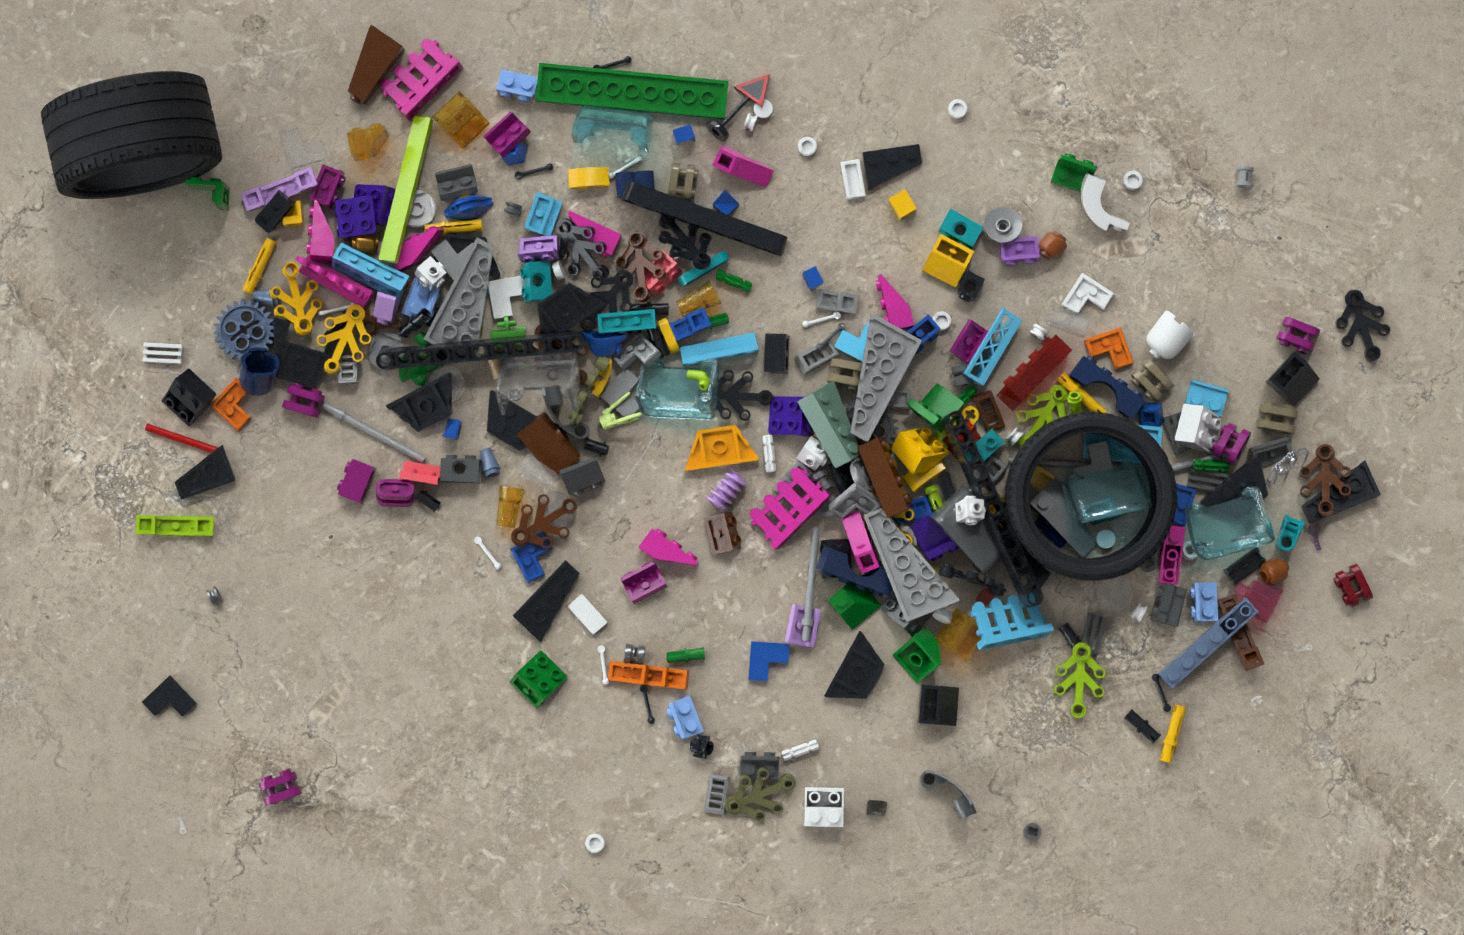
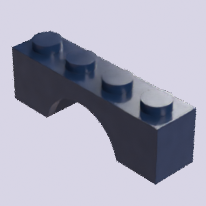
[1069,356,1146,421]
[816,547,893,598]

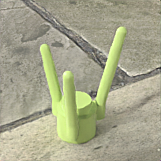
[599,392,642,431]

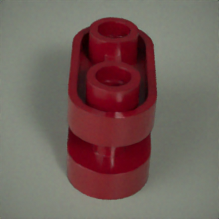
[1333,563,1373,608]

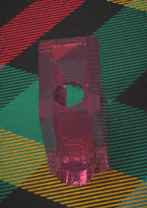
[1233,580,1283,624]

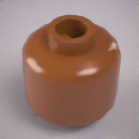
[1039,231,1067,260]
[1259,557,1289,585]

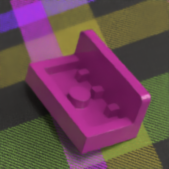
[309,164,346,209]
[949,319,994,364]
[621,561,668,604]

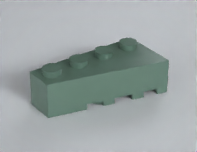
[797,380,860,468]

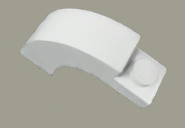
[1081,172,1130,232]

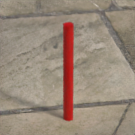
[145,423,219,453]

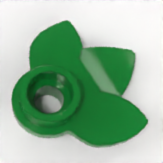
[398,353,437,386]

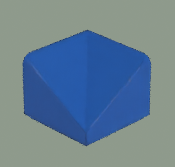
[673,124,695,143]
[502,141,527,165]
[712,190,739,216]
[802,266,823,291]
[1140,403,1164,427]
[442,419,462,440]

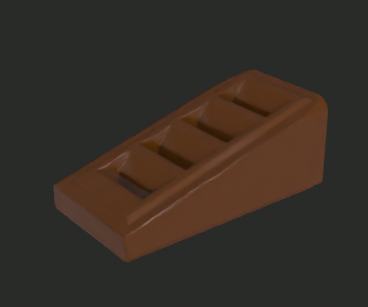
[973,390,1006,432]

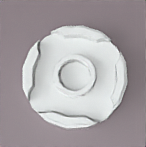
[407,190,436,228]

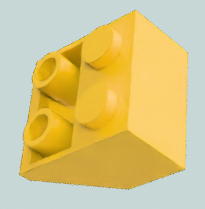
[922,234,974,288]
[891,427,949,474]

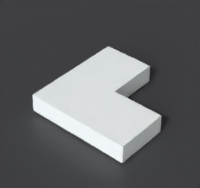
[1061,273,1114,315]
[488,276,523,320]

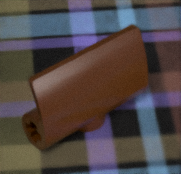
[517,412,581,478]

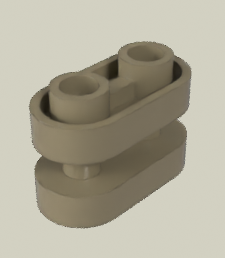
[668,162,699,202]
[827,358,862,391]
[1131,359,1174,402]
[1256,402,1298,434]

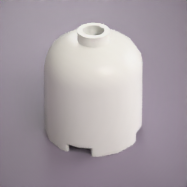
[1146,311,1195,359]

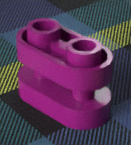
[1276,317,1321,354]
[282,383,325,418]
[1211,423,1251,465]
[376,479,415,507]
[258,769,302,806]

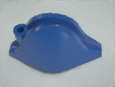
[444,193,494,221]
[580,331,628,358]

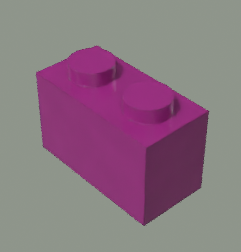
[337,459,376,504]

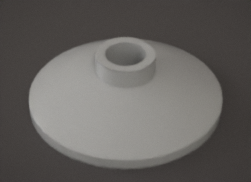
[984,207,1022,243]

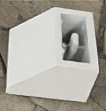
[1175,404,1222,454]
[804,787,844,827]

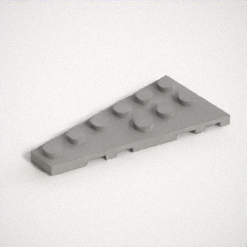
[424,237,494,366]
[850,313,922,442]
[863,508,960,623]

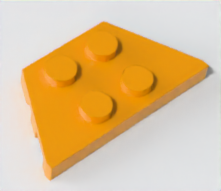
[685,425,759,471]

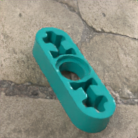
[678,251,730,287]

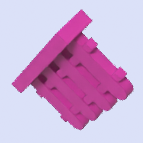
[381,39,463,121]
[295,255,374,309]
[750,468,832,550]

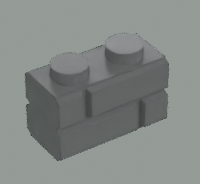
[1151,583,1187,627]

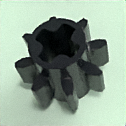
[690,734,714,759]

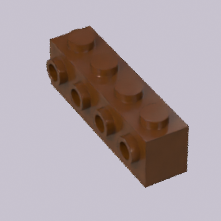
[858,437,913,518]

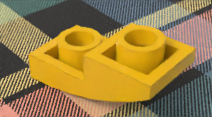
[568,167,610,190]
[592,358,613,399]
[903,461,947,492]

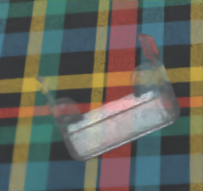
[495,352,580,415]

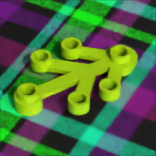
[1016,385,1067,448]
[1054,643,1106,718]

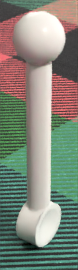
[609,156,643,180]
[318,302,355,316]
[802,312,841,328]
[474,537,502,570]
[598,645,610,685]

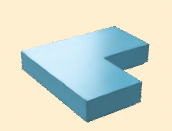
[834,322,869,361]

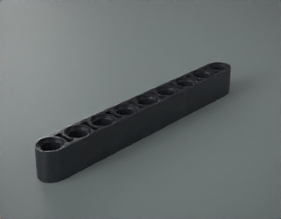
[622,181,788,256]

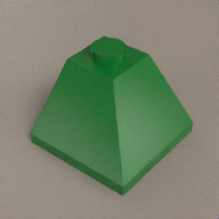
[827,582,881,630]
[892,626,941,684]

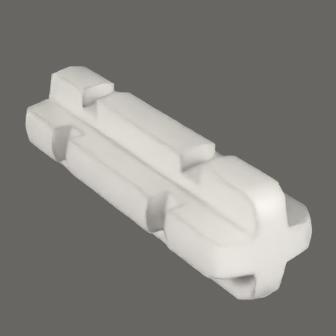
[762,435,776,473]
[782,740,819,761]

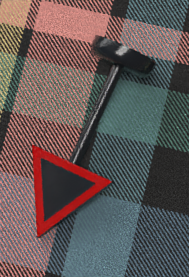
[706,74,769,142]

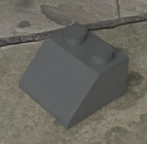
[560,457,605,496]

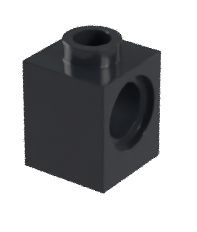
[957,270,985,302]

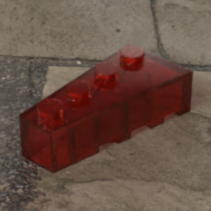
[996,335,1072,411]

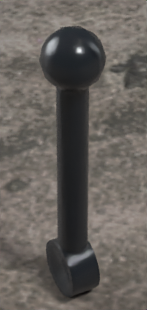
[593,56,632,69]
[515,163,554,179]
[1152,674,1171,712]
[640,685,655,724]

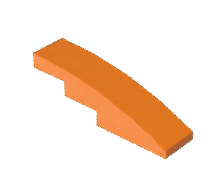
[608,661,690,690]

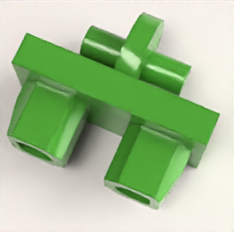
[490,316,526,348]

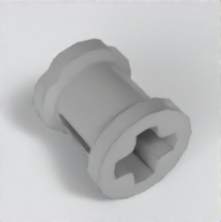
[1236,166,1254,188]

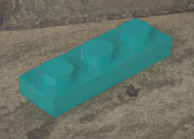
[597,309,657,333]

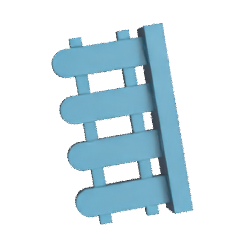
[970,593,1054,651]

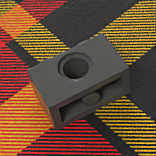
[440,455,481,483]

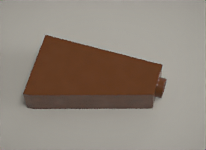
[348,25,405,105]

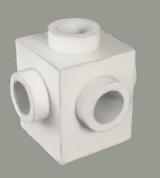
[415,256,446,291]
[796,436,829,471]
[955,496,986,525]

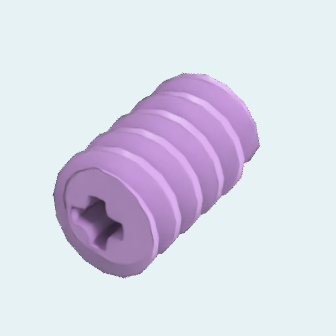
[706,468,747,510]

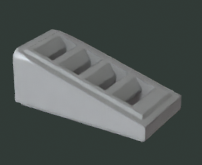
[795,340,839,375]
[338,345,359,384]
[974,453,1008,495]
[704,773,729,815]

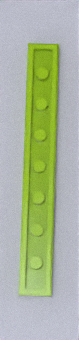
[378,116,433,263]

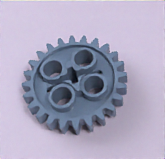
[214,299,274,361]

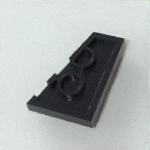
[862,144,922,191]

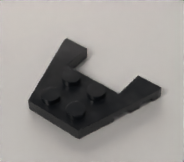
[273,317,340,388]

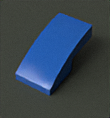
[669,307,711,342]
[892,495,934,526]

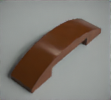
[1217,593,1264,671]

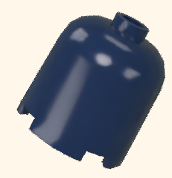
[239,347,279,396]

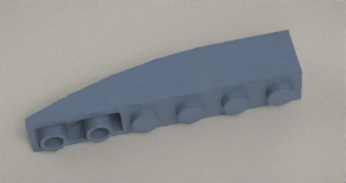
[1157,597,1259,689]

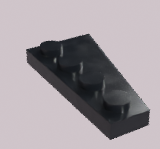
[1301,460,1381,524]
[512,560,580,642]

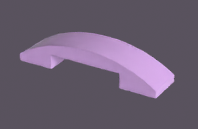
[241,167,318,211]

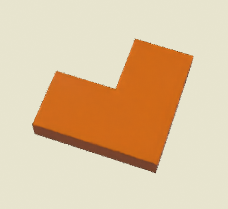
[1084,327,1134,370]
[210,378,252,432]

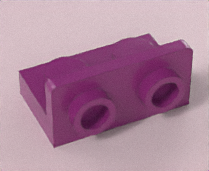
[484,111,531,158]

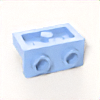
[496,69,538,102]
[401,278,441,322]
[1189,582,1218,622]
[666,696,704,740]

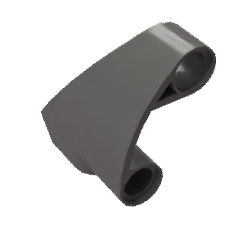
[541,385,590,441]
[920,770,977,819]

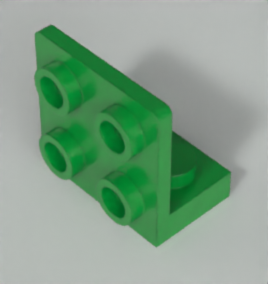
[1050,153,1097,192]
[185,177,230,210]
[907,383,965,433]
[510,650,567,709]

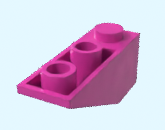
[712,144,774,187]
[306,200,335,262]
[392,226,444,272]
[875,274,914,330]
[842,511,880,574]
[1158,525,1185,585]
[639,528,699,566]

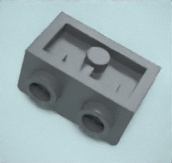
[435,164,478,201]
[740,752,779,780]

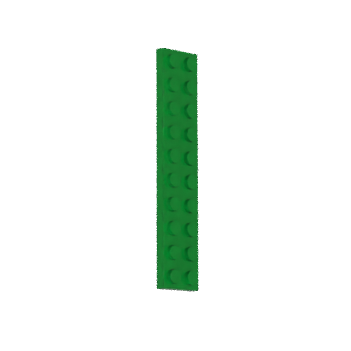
[535,63,729,119]

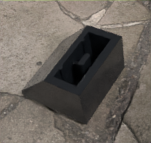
[1265,351,1320,407]
[162,369,217,426]
[918,684,959,726]

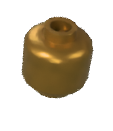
[350,234,379,256]

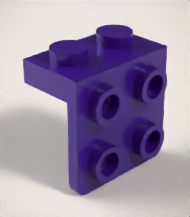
[353,184,396,227]
[334,195,377,241]
[768,396,814,437]
[910,514,959,561]

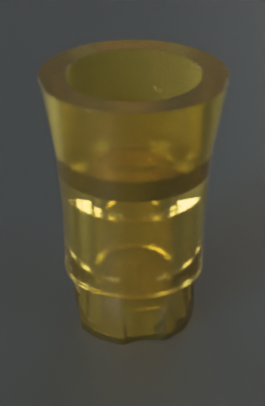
[676,280,722,317]
[496,485,525,528]

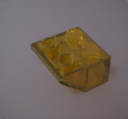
[432,91,490,149]
[347,123,389,161]
[936,608,982,662]

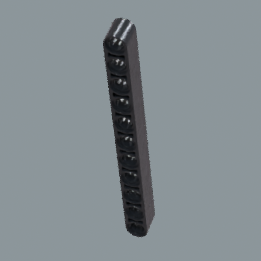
[376,331,585,369]
[942,411,1043,608]

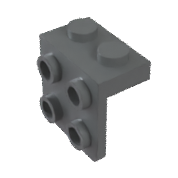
[880,591,934,637]

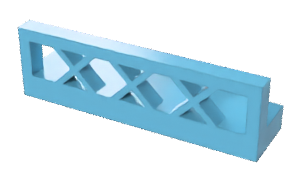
[331,243,409,301]
[963,308,1022,386]
[680,332,758,367]

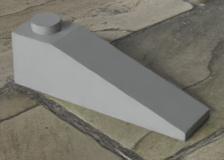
[1030,477,1096,558]

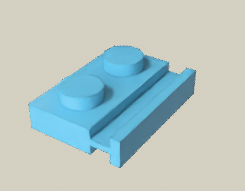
[524,192,563,236]
[1185,380,1229,417]

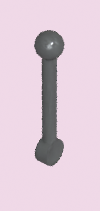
[816,323,845,351]

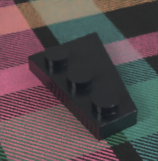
[175,445,236,500]

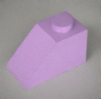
[373,292,400,325]

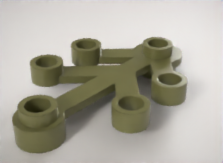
[569,356,610,425]
[725,767,796,822]

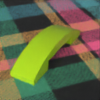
[135,515,214,536]

